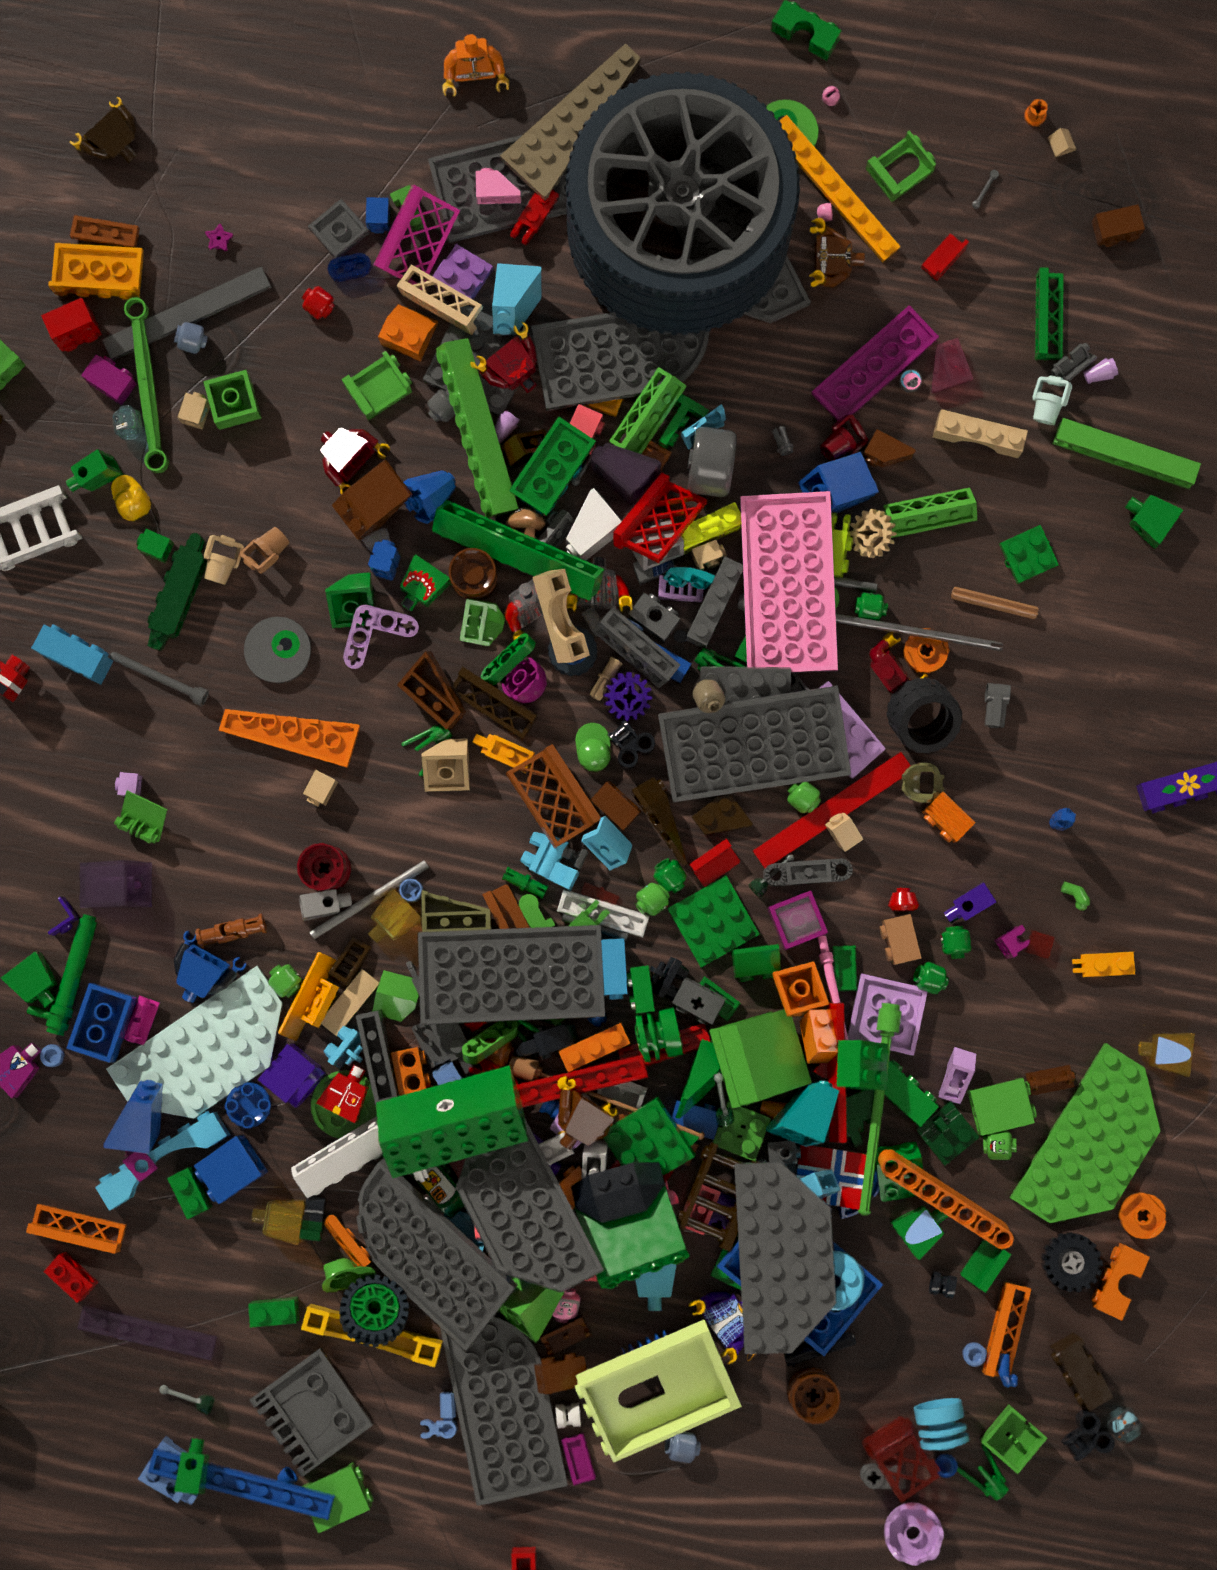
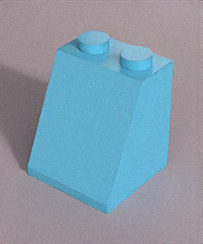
[492,263,542,335]

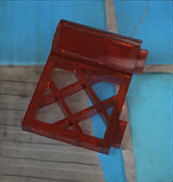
[862,1416,941,1503]

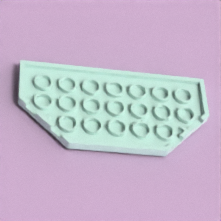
[106,966,283,1118]

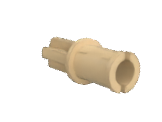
[590,657,623,701]

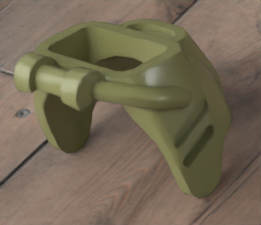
[902,763,945,803]

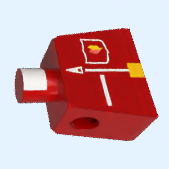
[316,1065,369,1123]

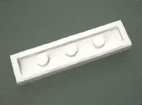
[557,889,650,938]

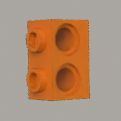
[391,1047,431,1096]

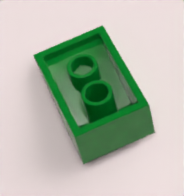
[675,1039,722,1119]

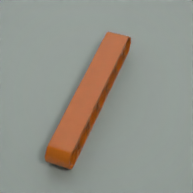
[878,1150,1014,1249]

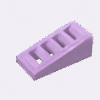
[658,575,703,602]

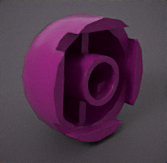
[502,658,547,703]

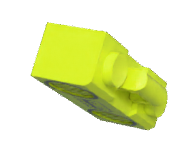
[677,502,742,555]

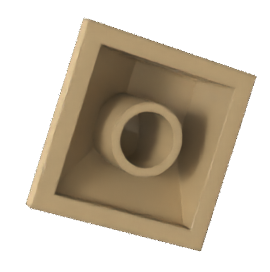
[422,738,470,792]

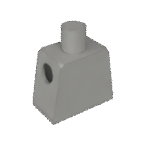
[299,889,352,921]

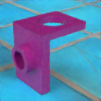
[122,1151,158,1182]

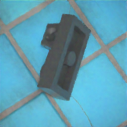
[538,509,575,548]

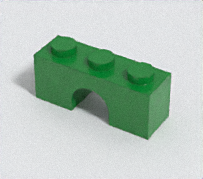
[771,0,842,61]

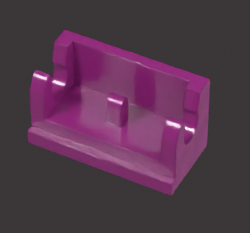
[994,925,1030,959]

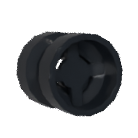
[929,1271,957,1299]

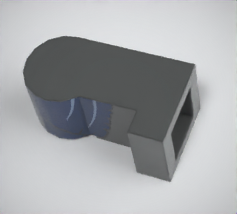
[633,559,677,586]

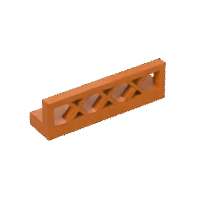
[26,1204,127,1254]
[982,1281,1031,1377]

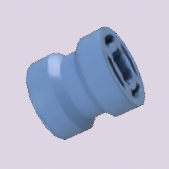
[399,879,424,902]

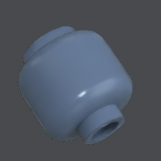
[174,322,208,354]
[665,1432,701,1463]

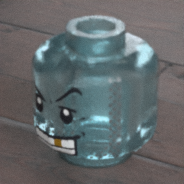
[112,405,143,440]

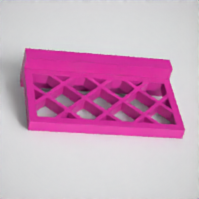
[373,185,460,290]

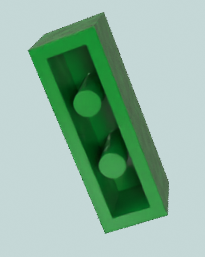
[884,1060,939,1127]

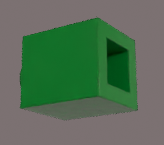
[136,529,174,563]

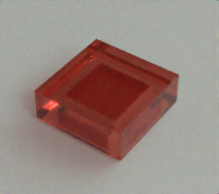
[1026,931,1055,959]

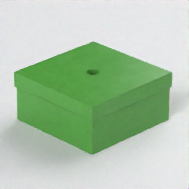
[710,1009,811,1108]

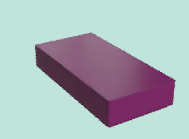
[561,1432,596,1486]

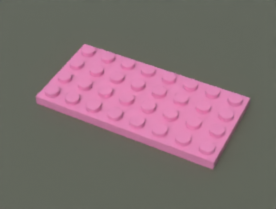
[740,491,838,673]

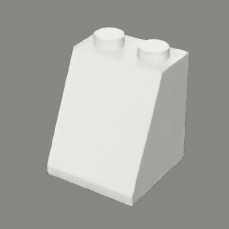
[566,488,622,561]

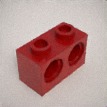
[44,1252,99,1303]

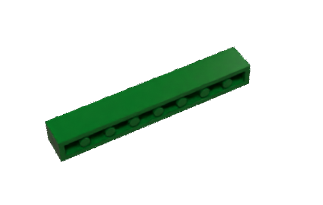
[432,500,604,601]

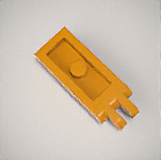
[1072,952,1135,977]

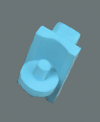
[324,1026,363,1069]

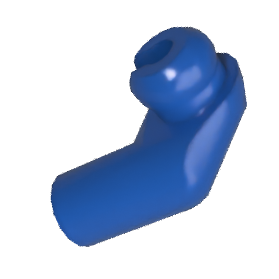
[998,1354,1018,1388]

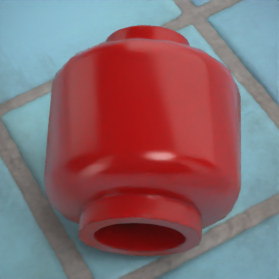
[302,286,335,319]

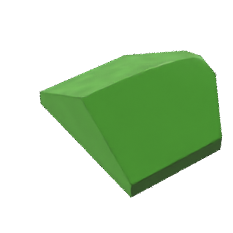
[459,598,505,646]
[372,970,419,1022]

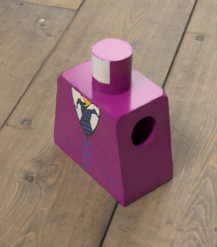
[0,1042,41,1098]

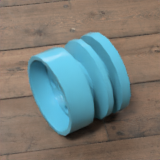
[914,1398,969,1450]

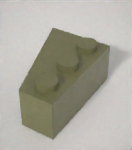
[421,890,492,932]

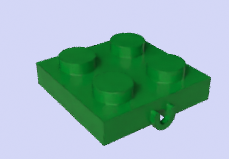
[999,525,1059,584]

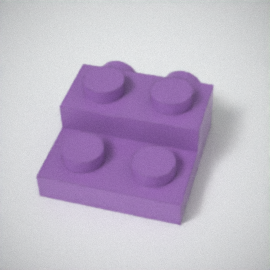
[432,244,493,302]

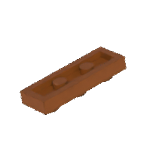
[70,215,140,248]

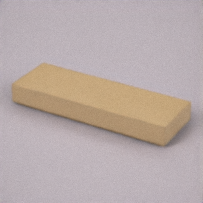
[321,969,379,1036]

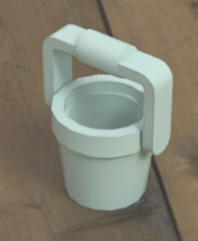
[1033,376,1072,425]

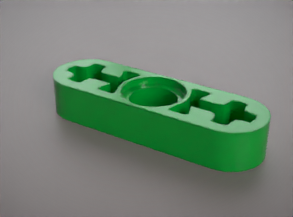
[481,633,536,686]

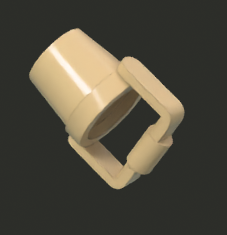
[204,535,244,585]

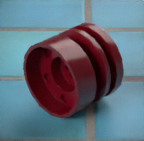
[297,843,351,891]

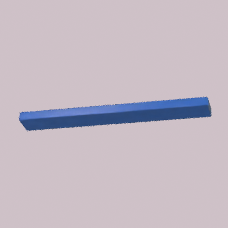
[148,1448,335,1520]

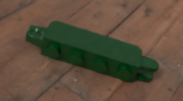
[147,533,207,651]

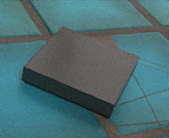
[308,199,370,260]

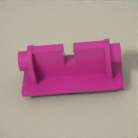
[124,995,160,1046]

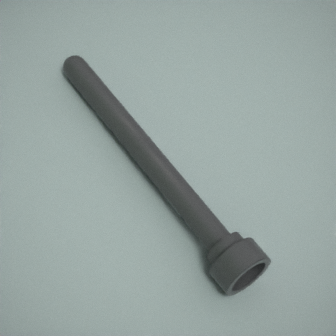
[110,652,209,707]

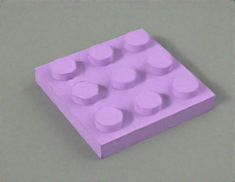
[847,974,927,1056]

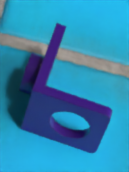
[48,896,80,936]

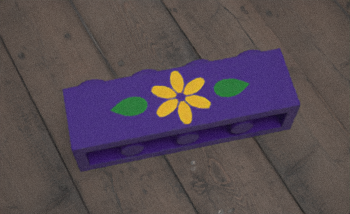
[1136,762,1217,814]

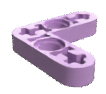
[343,605,419,669]

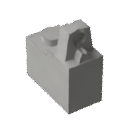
[632,513,684,571]

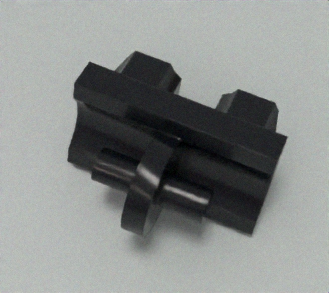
[649,957,689,1000]

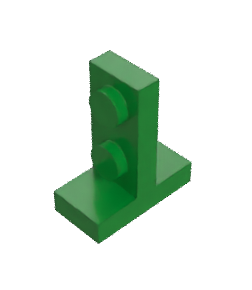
[659,394,709,449]

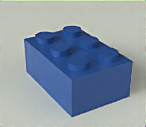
[66,983,138,1063]

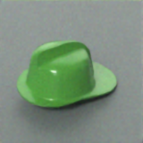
[322,1258,376,1293]

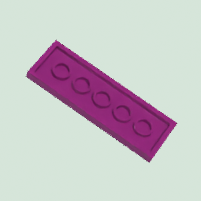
[812,305,939,421]

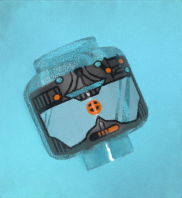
[1107,1406,1142,1444]

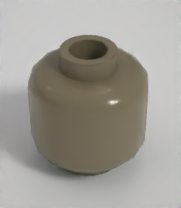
[692,679,726,713]

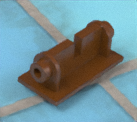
[1025,1065,1075,1096]

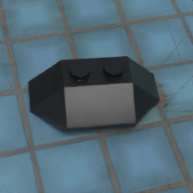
[571,1162,665,1223]

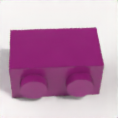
[81,354,137,405]

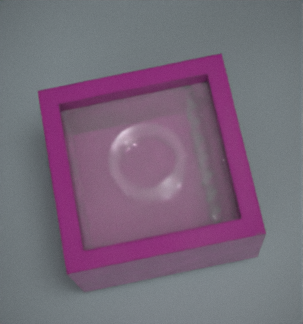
[767,891,828,950]

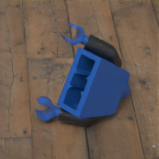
[174,931,246,1003]

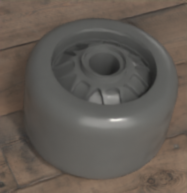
[688,427,737,497]

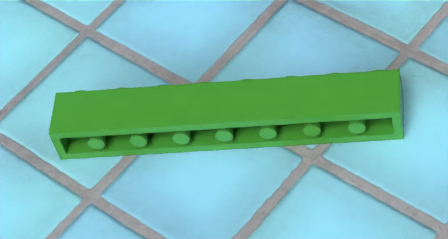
[436,338,518,518]

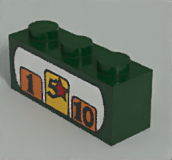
[410,1165,464,1219]

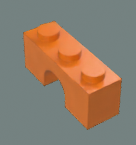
[559,1023,630,1072]
[1092,1243,1150,1321]

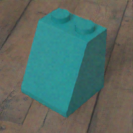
[765,1081,839,1147]

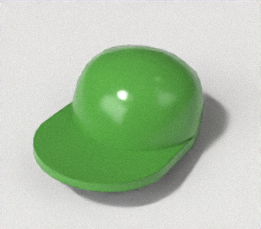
[576,723,611,772]

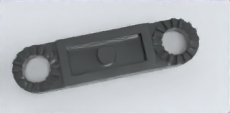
[763,858,853,887]

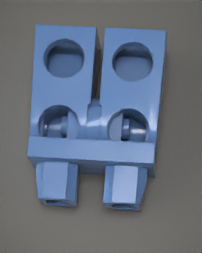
[138,1436,198,1505]

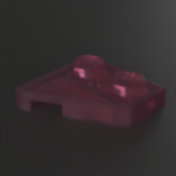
[931,338,973,394]

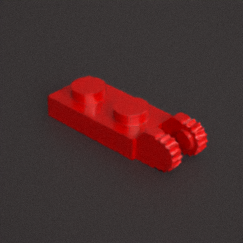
[510,190,560,245]

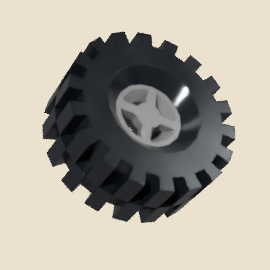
[1041,1232,1103,1292]

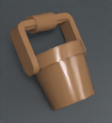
[240,527,289,573]

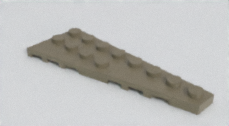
[500,44,641,201]

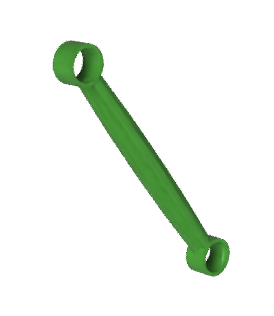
[124,297,169,473]

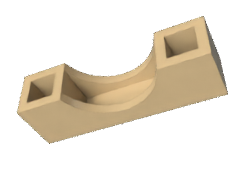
[933,409,1028,458]
[532,569,590,663]

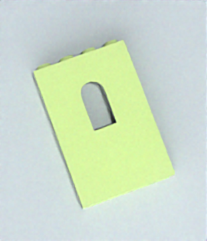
[575,1320,741,1463]

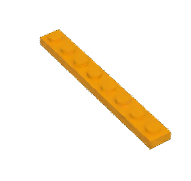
[780,115,900,262]

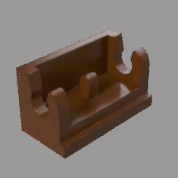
[591,781,642,830]
[540,1315,592,1356]

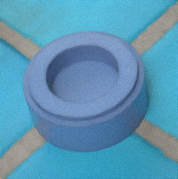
[40,1044,65,1067]
[963,1342,987,1367]

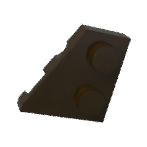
[691,794,753,835]

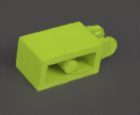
[831,512,853,578]

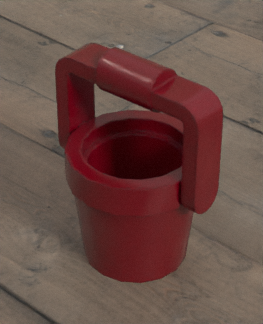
[820,414,868,461]

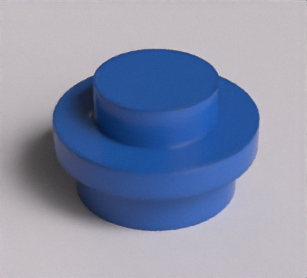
[934,1454,958,1478]

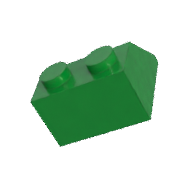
[731,944,781,982]

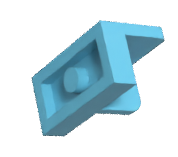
[582,816,632,870]

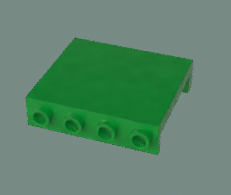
[574,1184,690,1289]

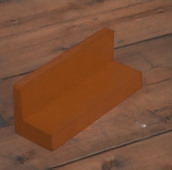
[482,884,530,929]

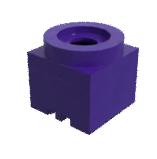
[258,1044,326,1108]

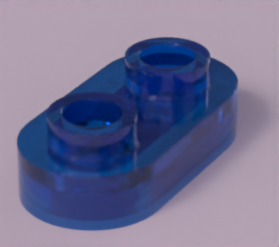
[328,253,372,282]

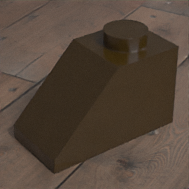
[500,429,547,467]

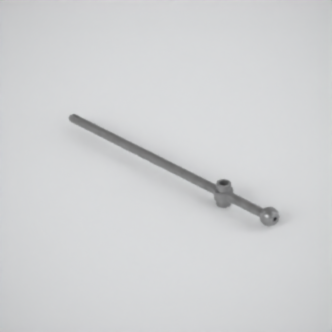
[738,594,1003,651]

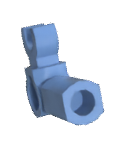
[420,1392,458,1439]

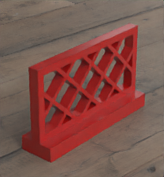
[613,473,707,563]

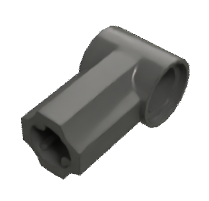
[984,683,1011,728]

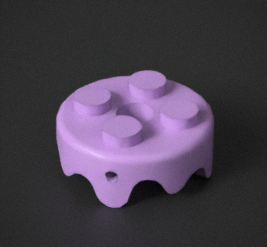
[884,1502,944,1565]

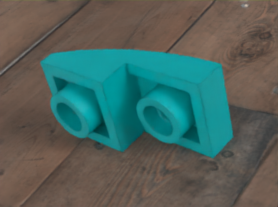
[662,567,715,590]

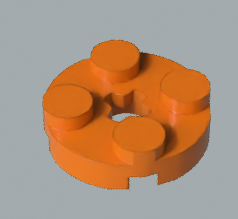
[903,628,949,674]
[1118,1192,1166,1239]

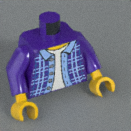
[689,1292,744,1365]

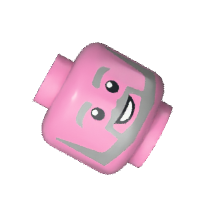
[552,1288,580,1323]

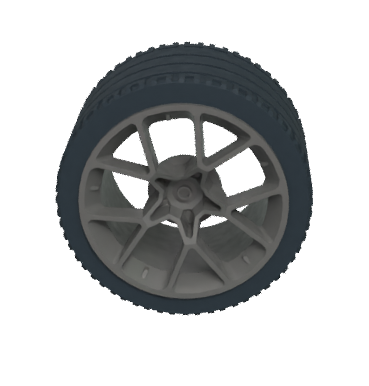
[566,72,800,335]

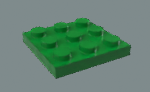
[668,876,760,968]
[603,1097,696,1176]

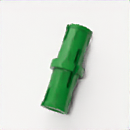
[502,867,549,899]

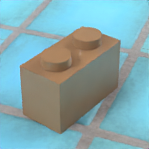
[879,914,921,965]

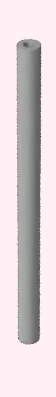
[310,860,429,939]

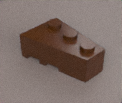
[397,651,466,730]

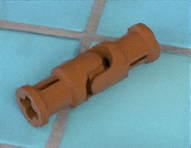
[195,913,267,949]

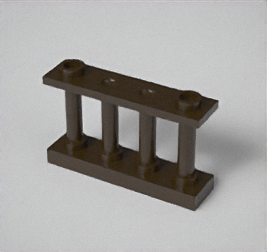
[676,1142,760,1251]

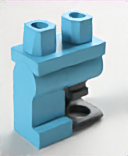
[520,832,589,891]

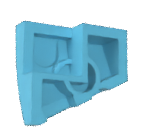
[681,404,726,450]

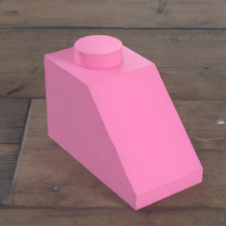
[476,168,521,204]

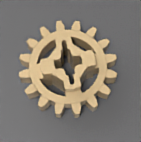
[849,509,897,558]

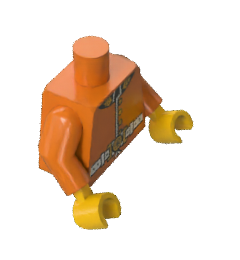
[442,34,509,97]

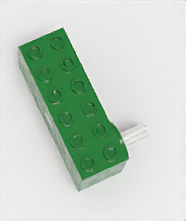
[376,1065,528,1182]

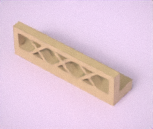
[397,265,483,335]

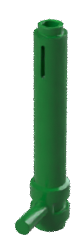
[27,914,97,1036]

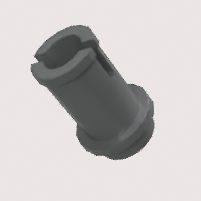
[772,426,794,456]

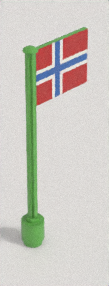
[796,1003,902,1215]

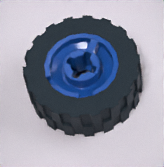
[548,626,597,677]

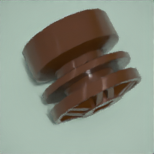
[786,1367,840,1424]

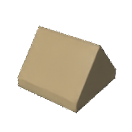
[1048,128,1076,158]

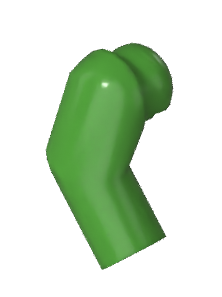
[1061,881,1090,911]

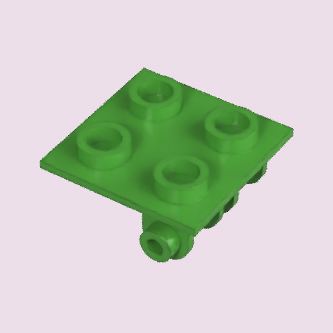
[114,790,168,844]

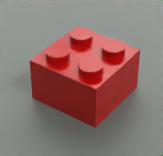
[41,298,102,352]

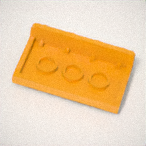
[48,243,144,300]

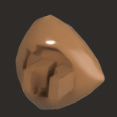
[505,507,545,538]

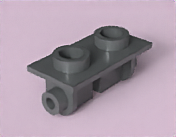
[1051,343,1097,382]

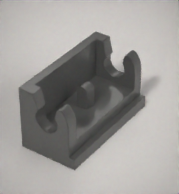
[411,1023,450,1069]

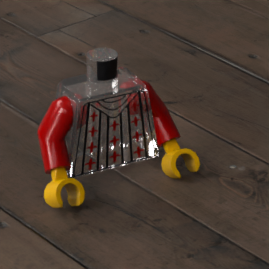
[566,557,633,612]
[504,579,575,640]

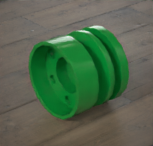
[635,1007,683,1063]

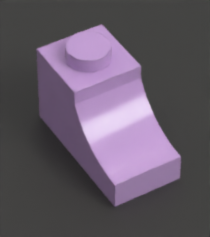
[939,1047,976,1104]

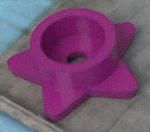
[205,224,233,251]

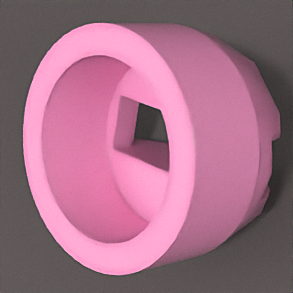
[822,86,840,106]
[817,203,832,221]

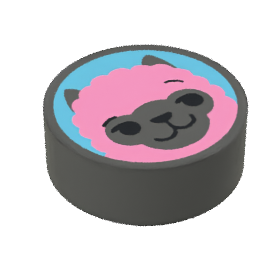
[899,369,922,393]

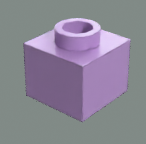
[115,772,142,797]

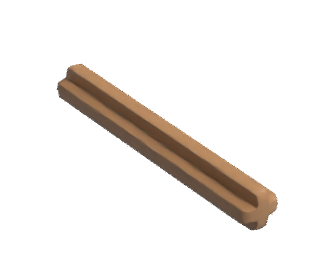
[951,587,1039,619]

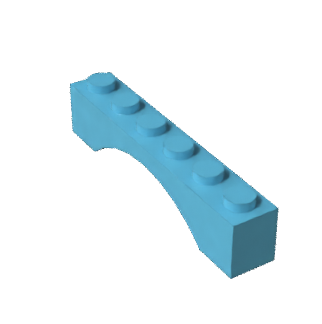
[95,1111,230,1211]

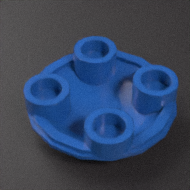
[225,1082,271,1129]

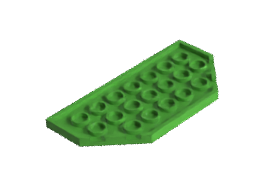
[1009,1043,1160,1223]

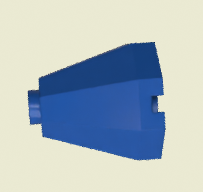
[403,470,456,524]

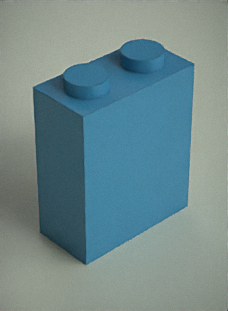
[601,939,627,1000]

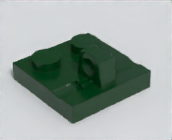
[915,1101,980,1166]

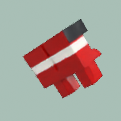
[0,654,30,702]

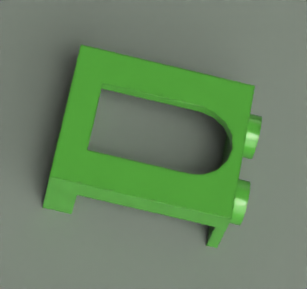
[866,130,936,202]

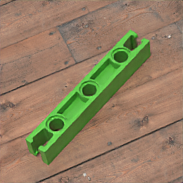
[1052,418,1201,489]

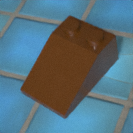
[332,460,413,540]

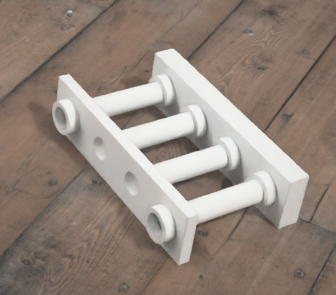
[0,485,82,571]

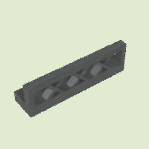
[592,607,680,688]

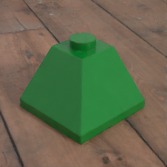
[325,572,375,628]

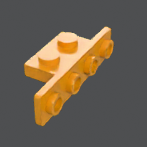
[278,952,339,1041]

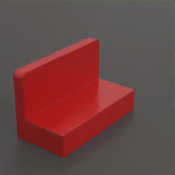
[921,233,969,281]
[689,838,740,887]

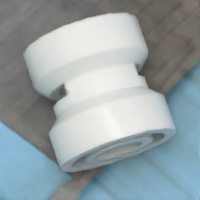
[556,1402,581,1428]

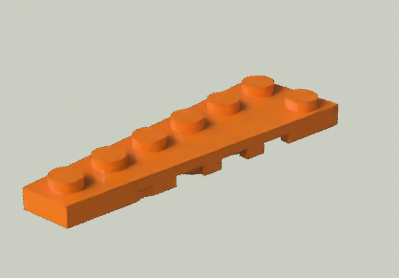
[219,709,361,768]

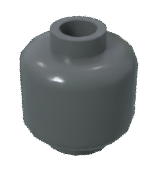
[427,389,455,422]

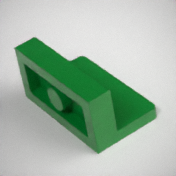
[960,1239,1011,1293]

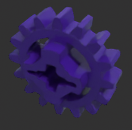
[603,672,652,721]

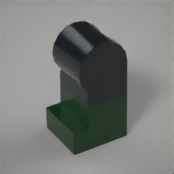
[299,1196,326,1241]

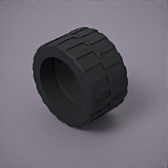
[886,677,963,754]

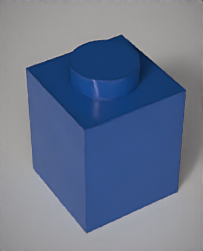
[366,197,391,233]

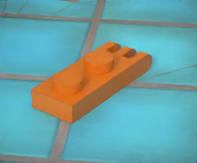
[324,1215,371,1267]

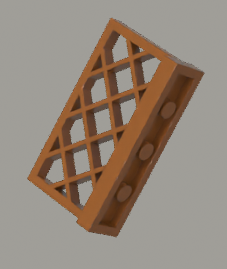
[506,744,601,849]

